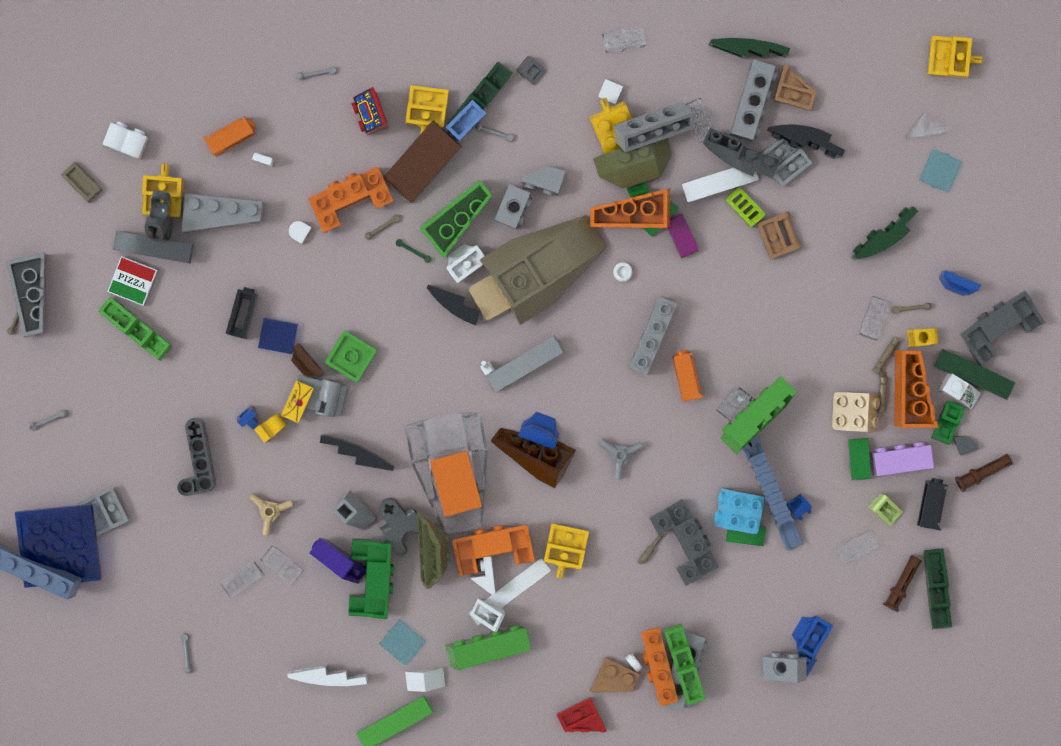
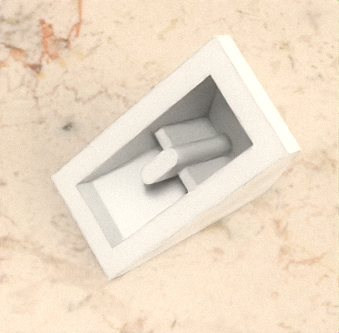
[470,598,505,632]
[405,667,446,692]

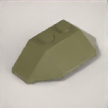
[593,138,672,189]
[417,511,449,589]

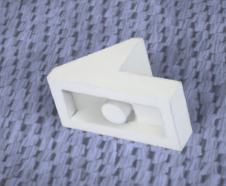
[470,556,496,595]

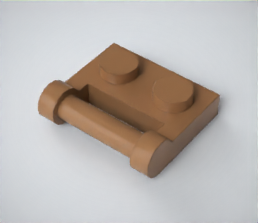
[757,211,802,259]

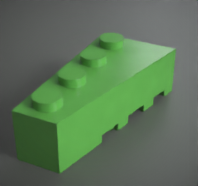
[419,180,492,258]
[720,376,797,454]
[445,624,531,671]

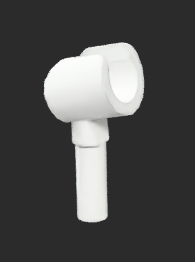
[480,361,495,376]

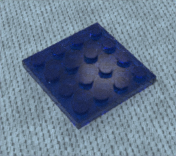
[14,504,102,588]

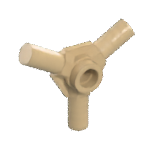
[249,493,294,536]

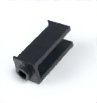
[225,287,259,340]
[917,478,948,531]

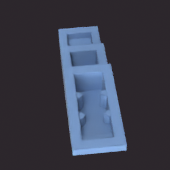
[444,100,486,143]

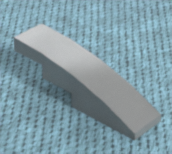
[486,335,564,392]

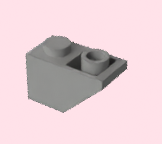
[522,165,566,197]
[332,490,377,530]

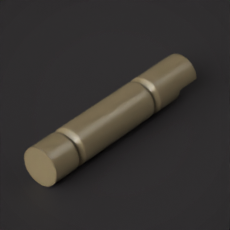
[872,337,900,374]
[878,372,887,412]

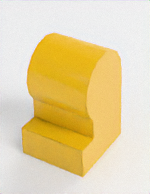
[907,328,939,347]
[254,413,287,443]

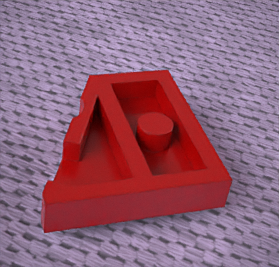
[556,697,607,733]

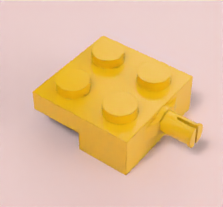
[927,36,982,79]
[405,85,449,134]
[589,97,632,154]
[142,164,184,218]
[544,523,589,579]

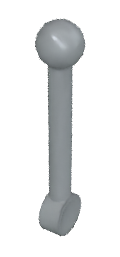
[297,66,336,80]
[475,123,514,142]
[29,410,67,430]
[181,634,192,674]

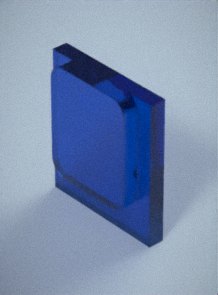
[258,318,298,354]

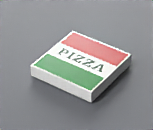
[107,256,158,306]

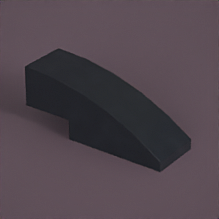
[427,285,480,325]

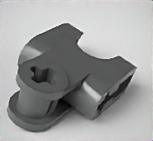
[144,190,173,241]
[380,498,418,557]

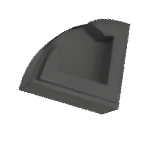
[953,436,979,455]

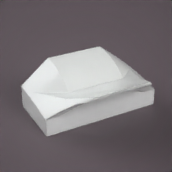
[446,243,484,284]

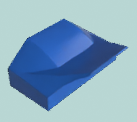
[939,270,981,296]
[518,412,559,449]
[792,616,833,659]

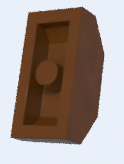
[291,344,325,377]

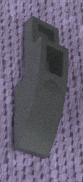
[703,128,780,178]

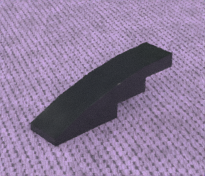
[320,435,395,471]

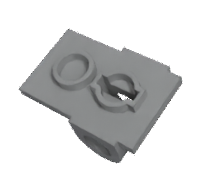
[298,375,347,417]

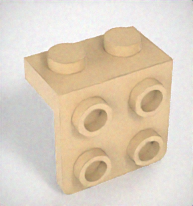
[469,276,511,320]
[832,392,880,432]

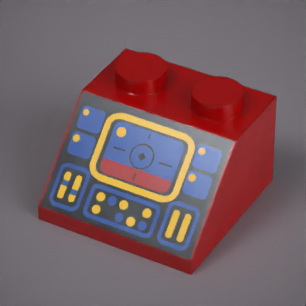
[351,87,389,136]

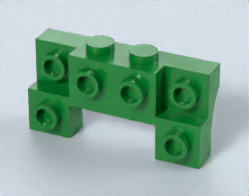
[348,538,394,619]

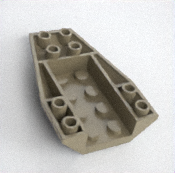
[480,215,607,325]

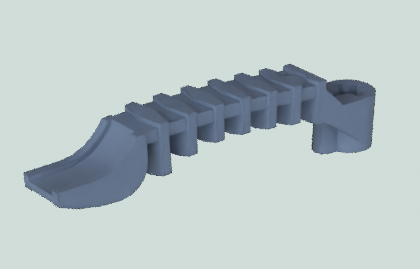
[743,436,803,551]

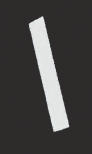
[469,558,551,625]

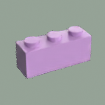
[871,441,934,476]

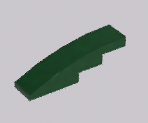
[708,38,790,59]
[448,61,513,124]
[934,349,1015,400]
[924,548,952,630]

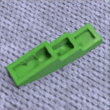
[98,297,172,361]
[663,623,706,705]
[356,695,434,746]

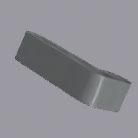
[177,418,216,496]

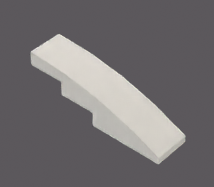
[681,168,759,203]
[287,665,368,686]

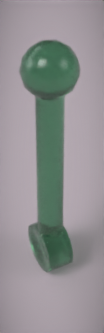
[396,239,432,263]

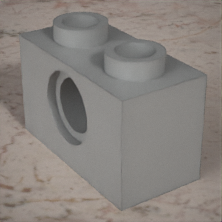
[494,184,532,229]
[763,652,807,683]

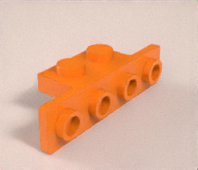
[641,627,678,706]

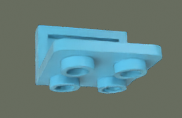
[714,488,765,534]

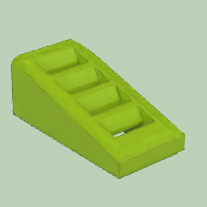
[725,187,766,228]

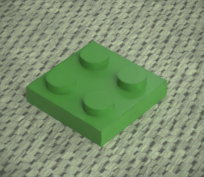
[324,330,377,383]

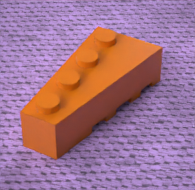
[590,188,671,228]
[894,350,938,428]

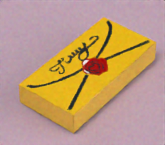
[281,380,314,423]

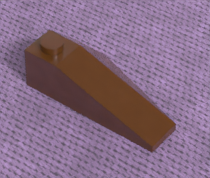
[491,428,576,488]

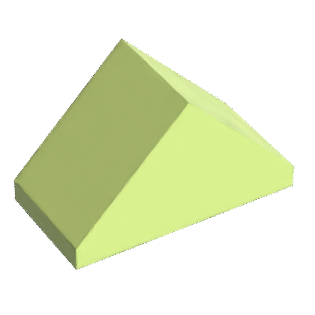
[868,493,903,526]

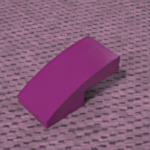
[668,214,699,259]

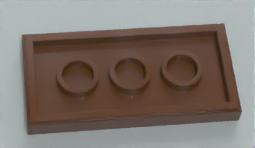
[384,120,462,203]

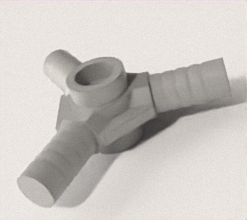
[598,438,643,479]

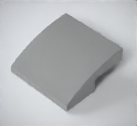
[761,139,812,187]
[77,486,129,538]

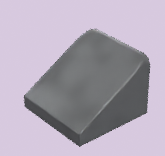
[516,56,546,85]

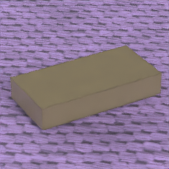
[61,162,103,203]

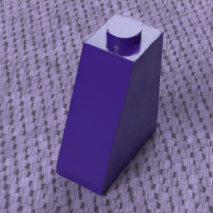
[309,538,366,584]

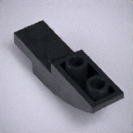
[767,124,845,159]

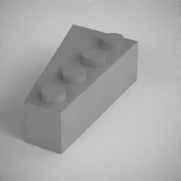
[181,194,265,233]
[6,253,47,338]

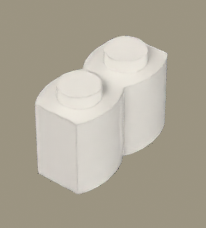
[103,121,149,160]

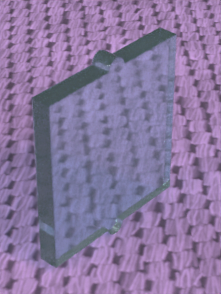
[919,149,962,192]
[379,620,425,666]

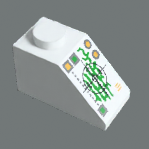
[938,374,981,409]

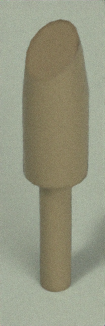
[638,534,663,564]

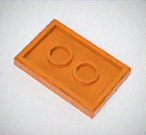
[430,451,482,517]

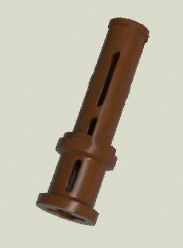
[955,454,1013,492]
[882,555,922,612]

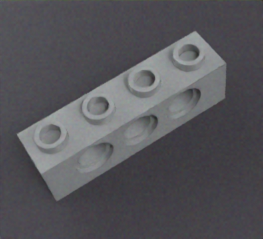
[730,59,777,142]
[614,102,694,152]
[628,296,677,375]
[664,630,707,711]

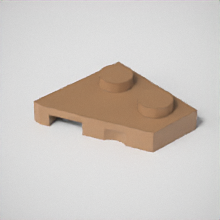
[773,64,816,111]
[590,657,640,693]

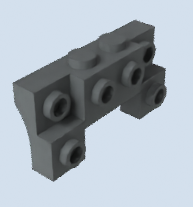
[960,291,1045,366]
[649,499,719,586]

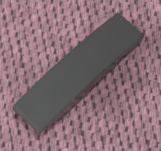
[113,231,194,264]

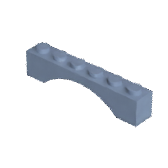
[0,543,82,600]

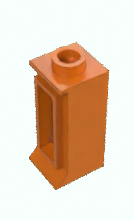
[203,116,256,156]
[672,350,704,402]

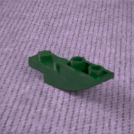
[851,206,918,260]

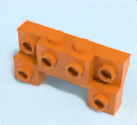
[308,167,394,234]
[452,524,535,577]

